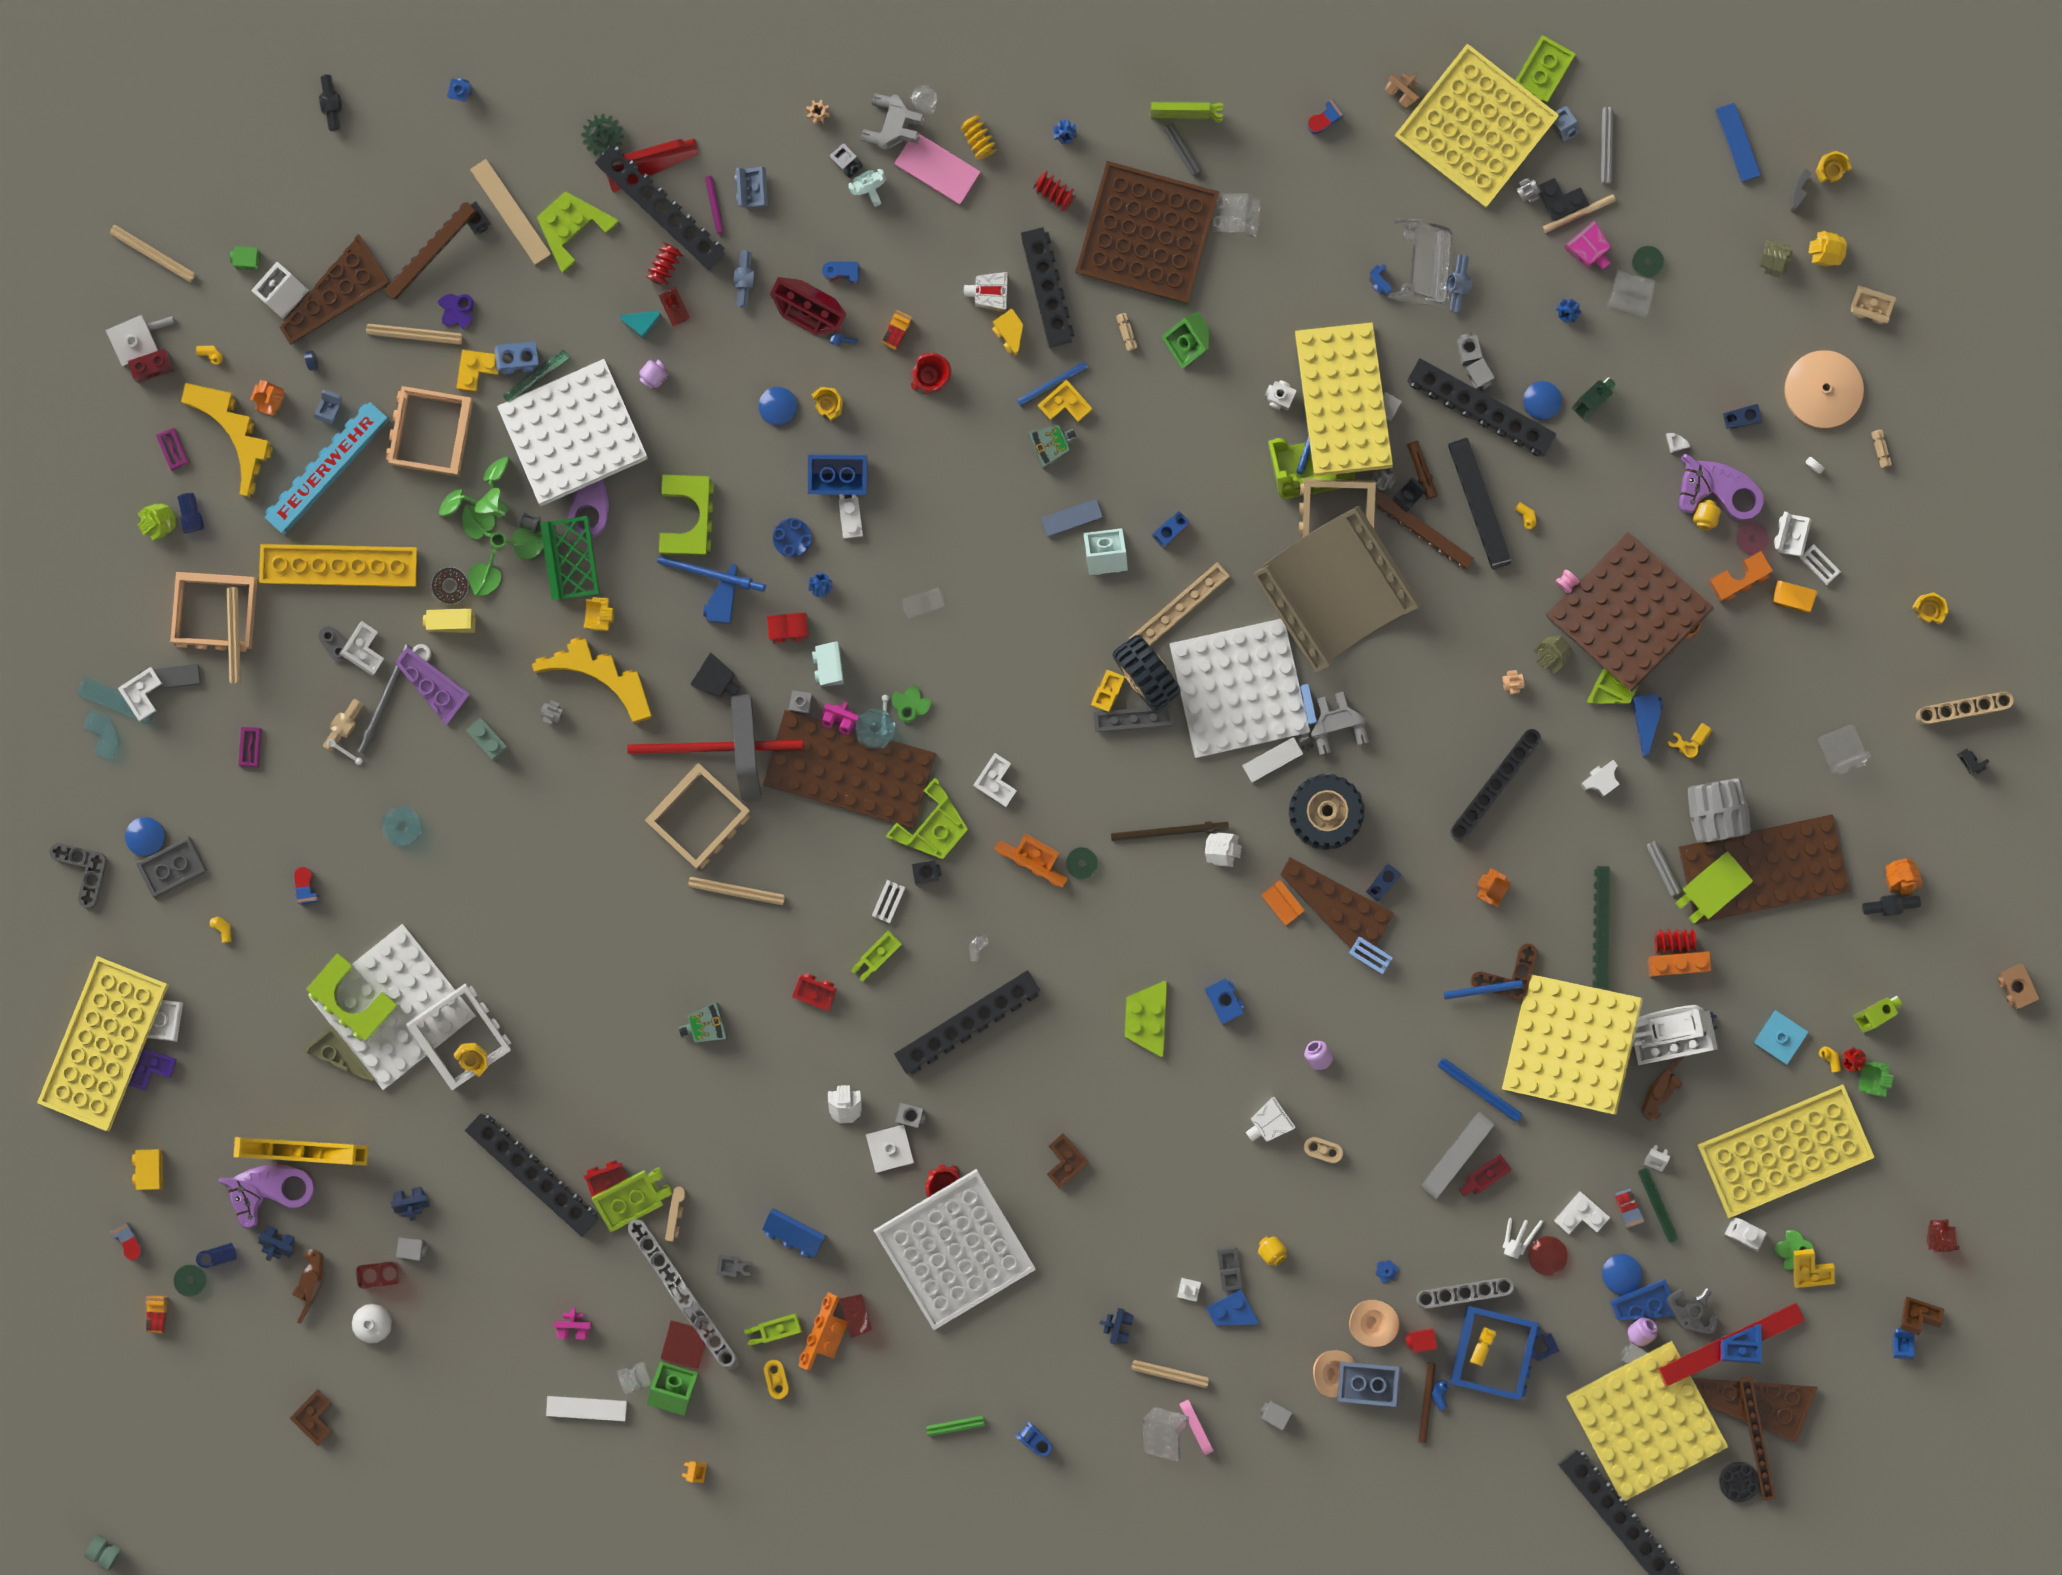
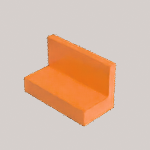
[1261,880,1305,926]

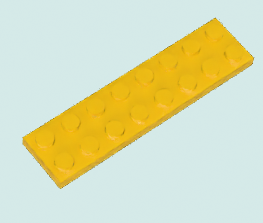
[259,544,418,587]

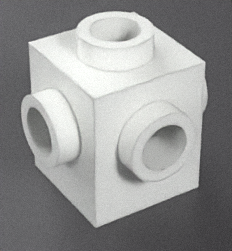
[1265,380,1297,411]

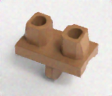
[1385,73,1421,108]

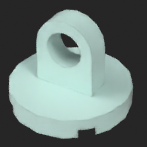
[848,169,886,207]

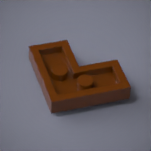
[1047,1133,1089,1189]
[1900,1297,1944,1336]
[290,1389,332,1446]

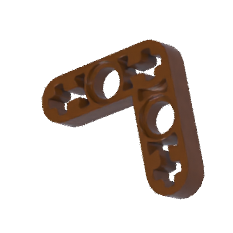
[1471,944,1537,1000]

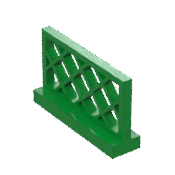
[540,516,600,600]

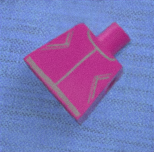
[1564,221,1611,271]

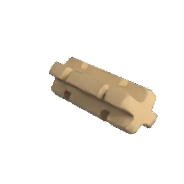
[1116,313,1138,351]
[1871,430,1892,468]

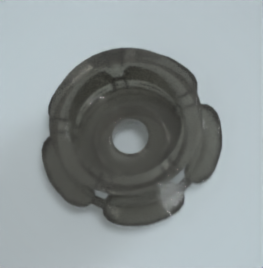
[1297,733,1314,751]

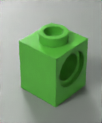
[230,246,260,270]

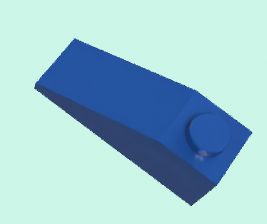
[703,564,738,625]
[1632,693,1663,757]

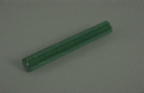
[503,349,569,403]
[1638,1168,1678,1242]

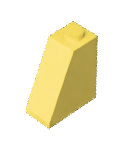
[423,609,476,633]

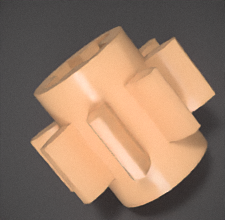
[806,100,830,124]
[1502,670,1524,695]

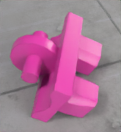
[822,701,859,735]
[554,1307,592,1339]

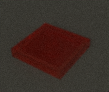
[660,1320,709,1369]

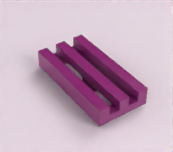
[156,427,190,471]
[238,727,262,768]

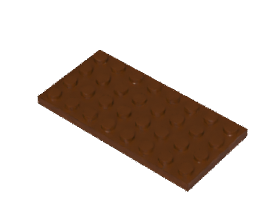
[763,710,936,829]
[1678,814,1850,924]

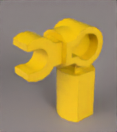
[1667,723,1713,759]
[1470,1327,1496,1366]

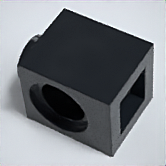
[467,201,490,235]
[912,860,942,885]

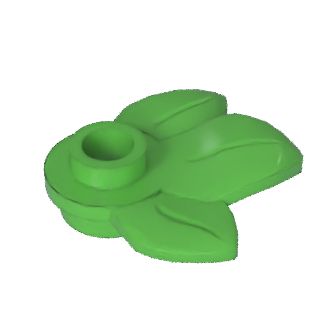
[892,685,931,723]
[1774,1230,1814,1270]

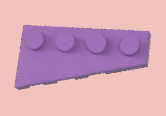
[395,647,470,725]

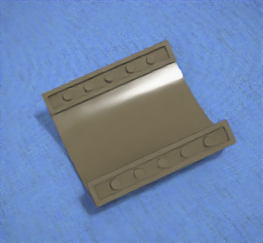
[1252,506,1422,673]

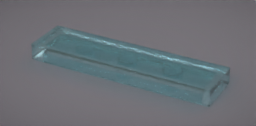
[77,676,157,725]

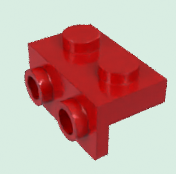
[792,973,837,1011]
[584,1160,628,1197]

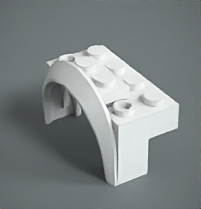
[1632,1005,1718,1065]

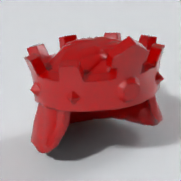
[911,352,952,395]
[925,1164,960,1197]

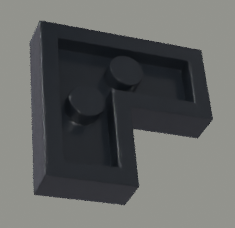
[1539,178,1589,221]

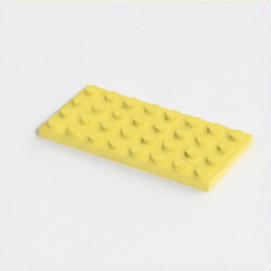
[1295,322,1393,476]
[37,956,169,1132]
[1697,1084,1875,1218]

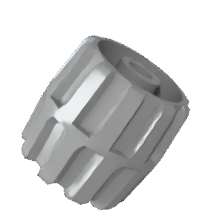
[1688,778,1751,843]

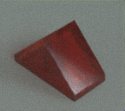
[658,287,690,326]

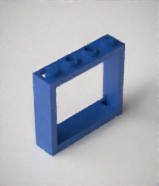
[1449,1306,1541,1401]

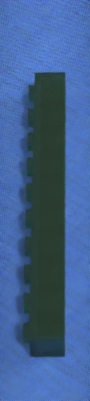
[1592,866,1610,990]

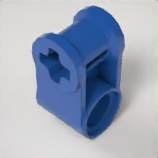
[1015,1421,1052,1456]

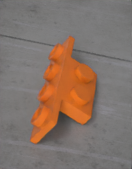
[994,834,1068,888]
[798,1292,848,1371]

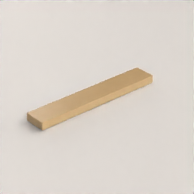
[470,159,551,266]
[1129,562,1230,646]

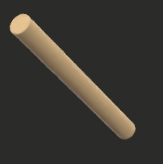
[1542,194,1616,234]

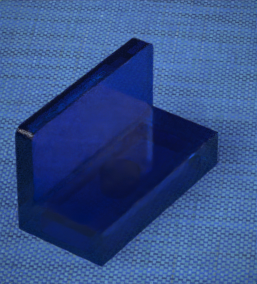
[1534,1332,1560,1362]

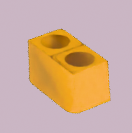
[1772,581,1818,613]

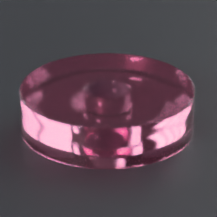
[1736,523,1768,555]

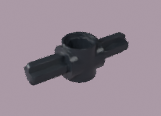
[319,74,342,132]
[1862,894,1921,916]

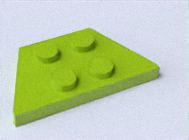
[1586,668,1639,704]
[1125,981,1167,1057]

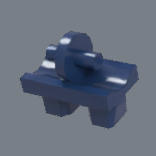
[391,1187,430,1221]
[258,1226,295,1261]
[1100,1308,1134,1345]

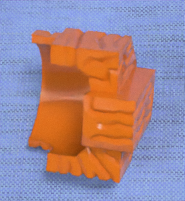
[250,380,286,416]
[1885,858,1923,897]
[1476,868,1512,908]

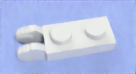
[839,495,863,539]

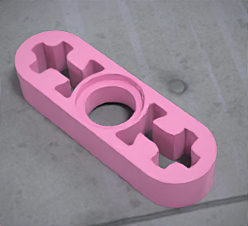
[1180,1400,1214,1456]

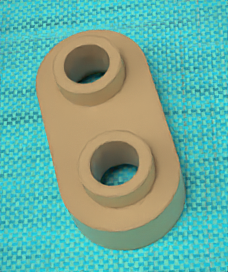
[1304,1137,1343,1163]

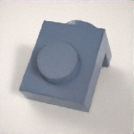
[314,390,341,425]

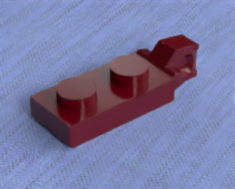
[1459,1154,1512,1197]

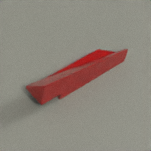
[607,138,699,192]

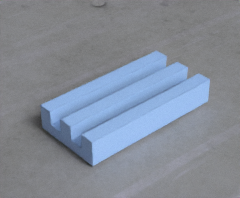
[1300,684,1316,725]
[1349,937,1393,974]

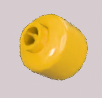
[1693,500,1721,530]
[1258,1236,1287,1266]

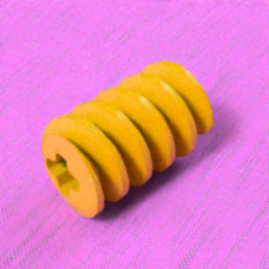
[961,115,998,160]

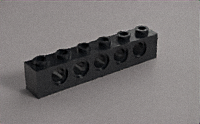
[1021,227,1074,348]

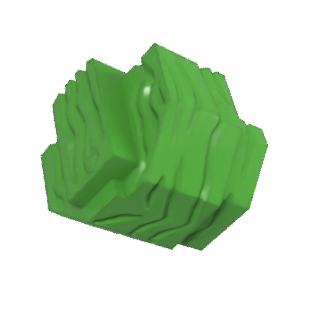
[1859,1062,1894,1097]

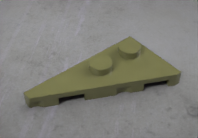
[302,1025,375,1082]

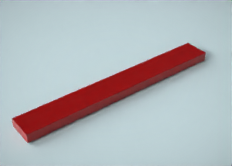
[1657,1303,1805,1387]

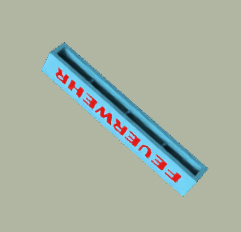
[264,402,390,535]

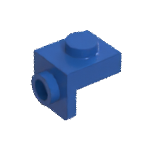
[447,78,473,102]
[1369,264,1392,297]
[1893,1328,1915,1360]

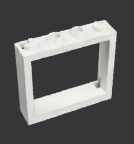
[407,983,512,1090]

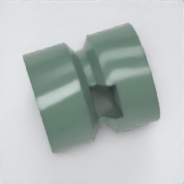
[84,1535,122,1571]

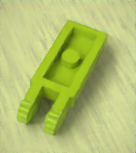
[850,930,902,982]
[744,1313,802,1346]

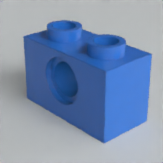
[1204,978,1245,1024]

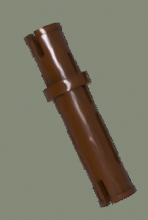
[1407,441,1438,500]

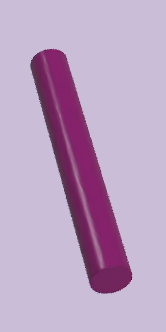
[705,176,724,234]

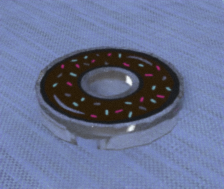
[430,566,470,606]

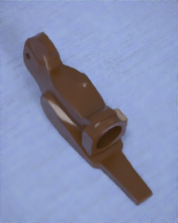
[1641,1056,1685,1120]
[292,1249,324,1324]

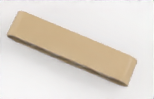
[1915,692,2014,725]

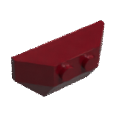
[770,277,847,335]

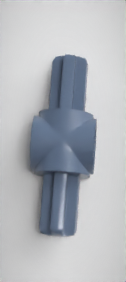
[734,250,755,308]
[1446,254,1472,313]

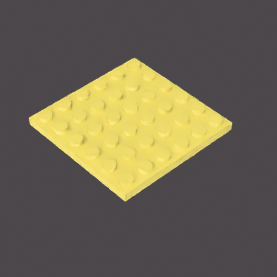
[1394,44,1559,208]
[1502,975,1643,1115]
[1566,1341,1728,1501]

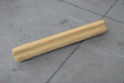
[1132,1360,1209,1388]

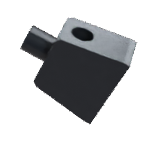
[691,653,740,698]

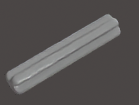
[1647,841,1681,896]

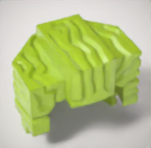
[137,503,176,541]

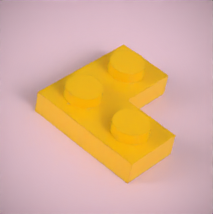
[456,350,499,392]
[1037,380,1093,422]
[1793,1249,1835,1288]

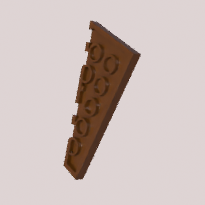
[279,233,390,345]
[1280,857,1394,965]
[1692,1378,1818,1442]

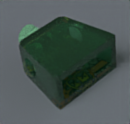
[1572,377,1616,422]

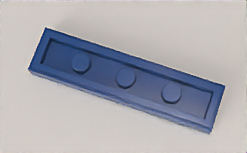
[1715,103,1761,182]

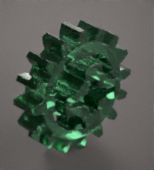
[581,114,624,156]

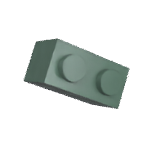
[466,717,509,762]

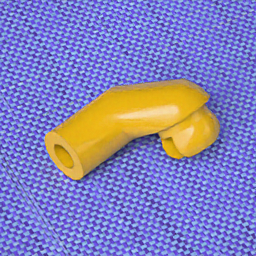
[1819,1047,1841,1072]

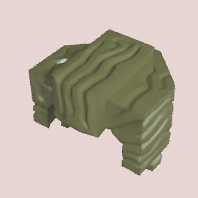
[1759,240,1793,278]
[1534,636,1571,674]

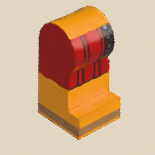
[882,310,913,350]
[146,1296,168,1333]

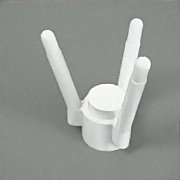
[1503,1218,1543,1259]

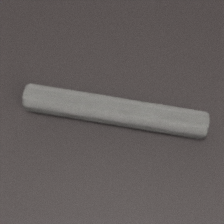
[1601,107,1613,184]

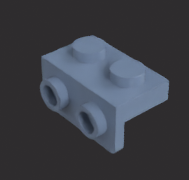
[735,166,768,209]

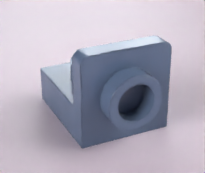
[1553,106,1580,141]

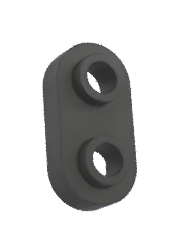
[319,626,348,662]

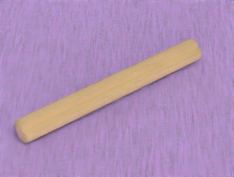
[110,225,196,282]
[366,324,463,344]
[227,587,241,684]
[688,877,785,905]

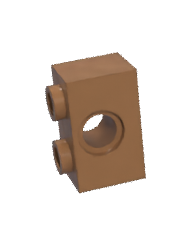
[1997,963,2039,1010]

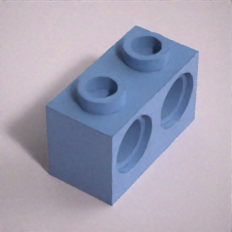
[494,342,538,374]

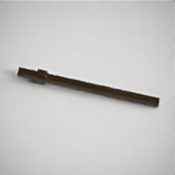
[1111,821,1229,841]

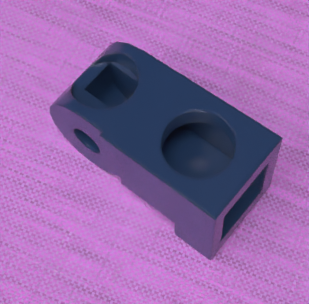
[1723,404,1762,430]
[1366,863,1401,901]

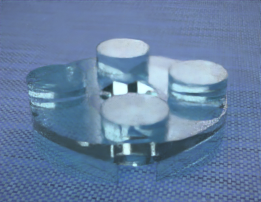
[855,709,895,748]
[382,807,422,846]

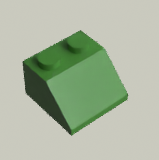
[647,1361,698,1416]

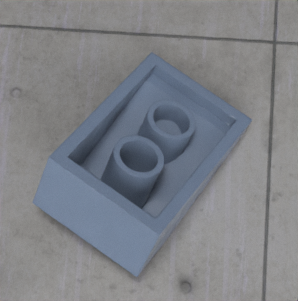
[1337,1362,1403,1407]

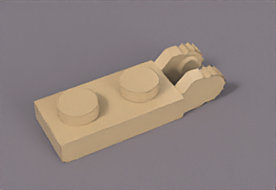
[665,1186,686,1242]

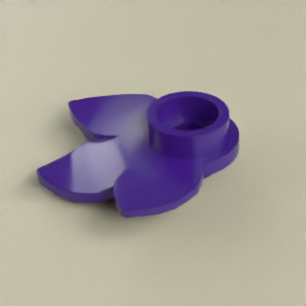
[437,294,474,329]

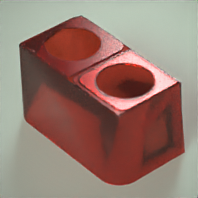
[356,1262,399,1288]
[840,1294,872,1338]

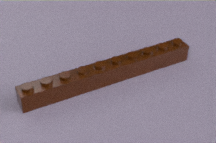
[384,202,478,300]
[1375,489,1474,569]
[1739,1376,1775,1501]

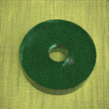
[1632,246,1664,278]
[1066,847,1097,879]
[174,1265,207,1296]

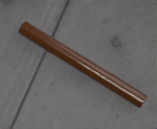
[1418,1363,1436,1443]

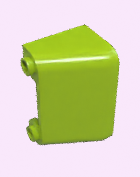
[1268,438,1356,499]

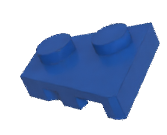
[1206,1289,1259,1325]
[1721,1324,1762,1363]

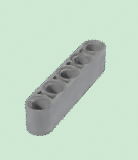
[1420,1111,1495,1199]
[1416,1278,1514,1308]

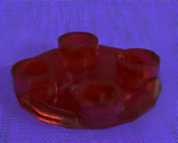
[1528,1236,1568,1276]

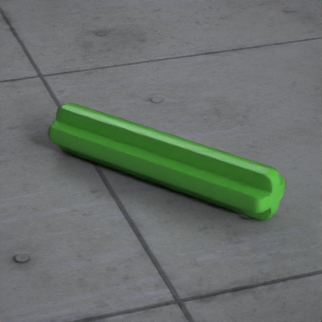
[926,1416,985,1436]

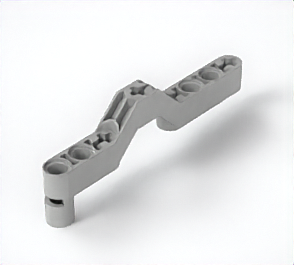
[628,1220,739,1370]

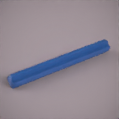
[1438,1058,1522,1122]

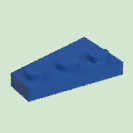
[1610,1279,1674,1320]

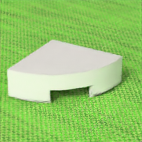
[1666,433,1690,453]

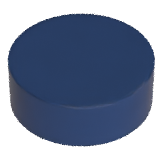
[305,350,318,371]

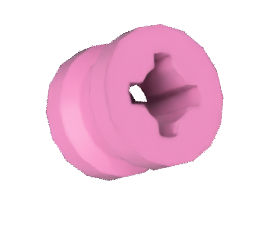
[1555,570,1580,594]

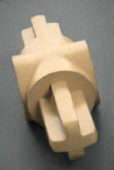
[323,699,363,752]

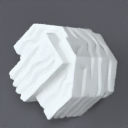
[1205,832,1242,867]
[828,1085,862,1123]

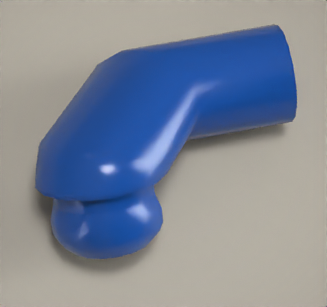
[1432,1380,1449,1411]

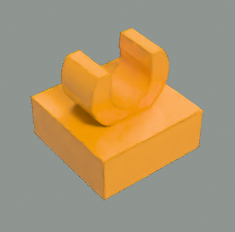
[682,1461,707,1483]

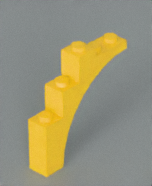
[181,383,273,498]
[532,637,653,724]
[234,1137,368,1166]

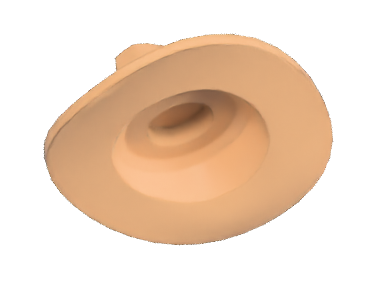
[1349,1300,1399,1347]
[1313,1350,1356,1397]

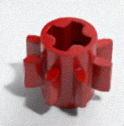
[1842,1047,1866,1073]

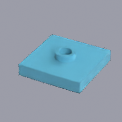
[1753,1010,1808,1065]

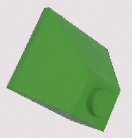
[1161,311,1209,369]

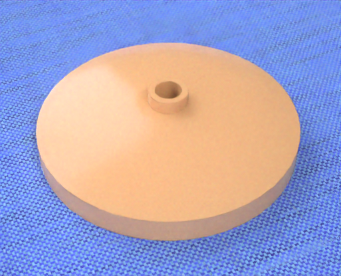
[1785,350,1864,429]

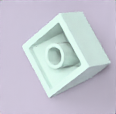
[1083,528,1128,575]
[812,641,844,687]

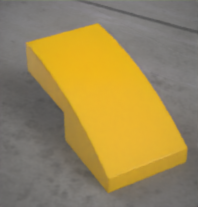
[1091,670,1126,712]

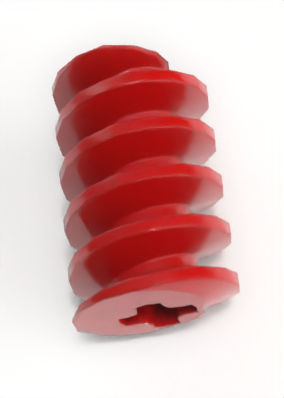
[1033,171,1076,212]
[645,242,683,285]
[1654,929,1696,955]

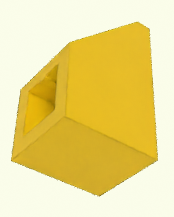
[992,309,1023,356]

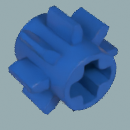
[1053,120,1077,144]
[1556,298,1582,323]
[808,573,832,598]

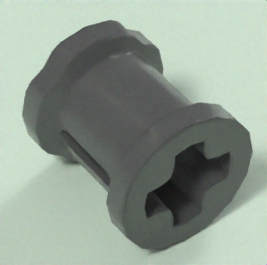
[516,511,541,534]

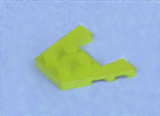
[537,191,619,273]
[886,777,968,860]

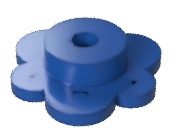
[1376,1260,1398,1283]

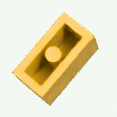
[132,1149,163,1190]

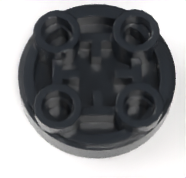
[1719,1462,1760,1502]

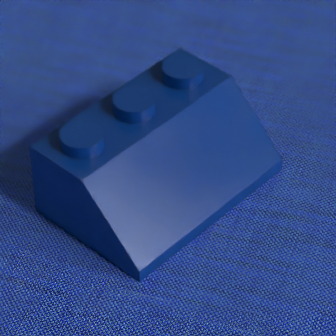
[808,454,868,495]
[762,1208,826,1259]

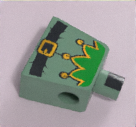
[1028,425,1077,469]
[678,1002,728,1043]

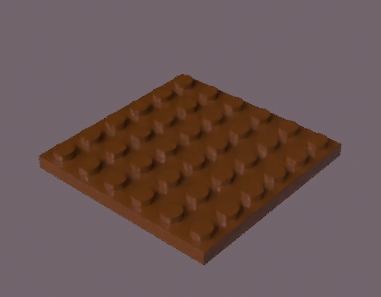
[1075,161,1219,304]
[1546,532,1714,692]

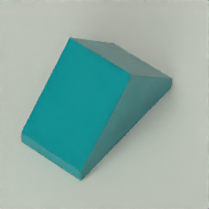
[620,311,661,339]

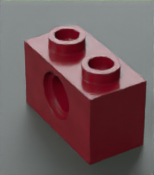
[128,349,175,383]

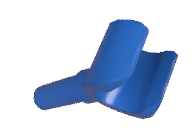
[829,333,858,346]

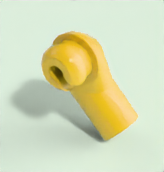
[196,346,223,365]
[1515,502,1537,529]
[210,917,232,943]

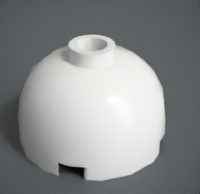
[352,1304,392,1344]

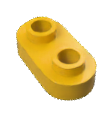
[764,1360,789,1399]

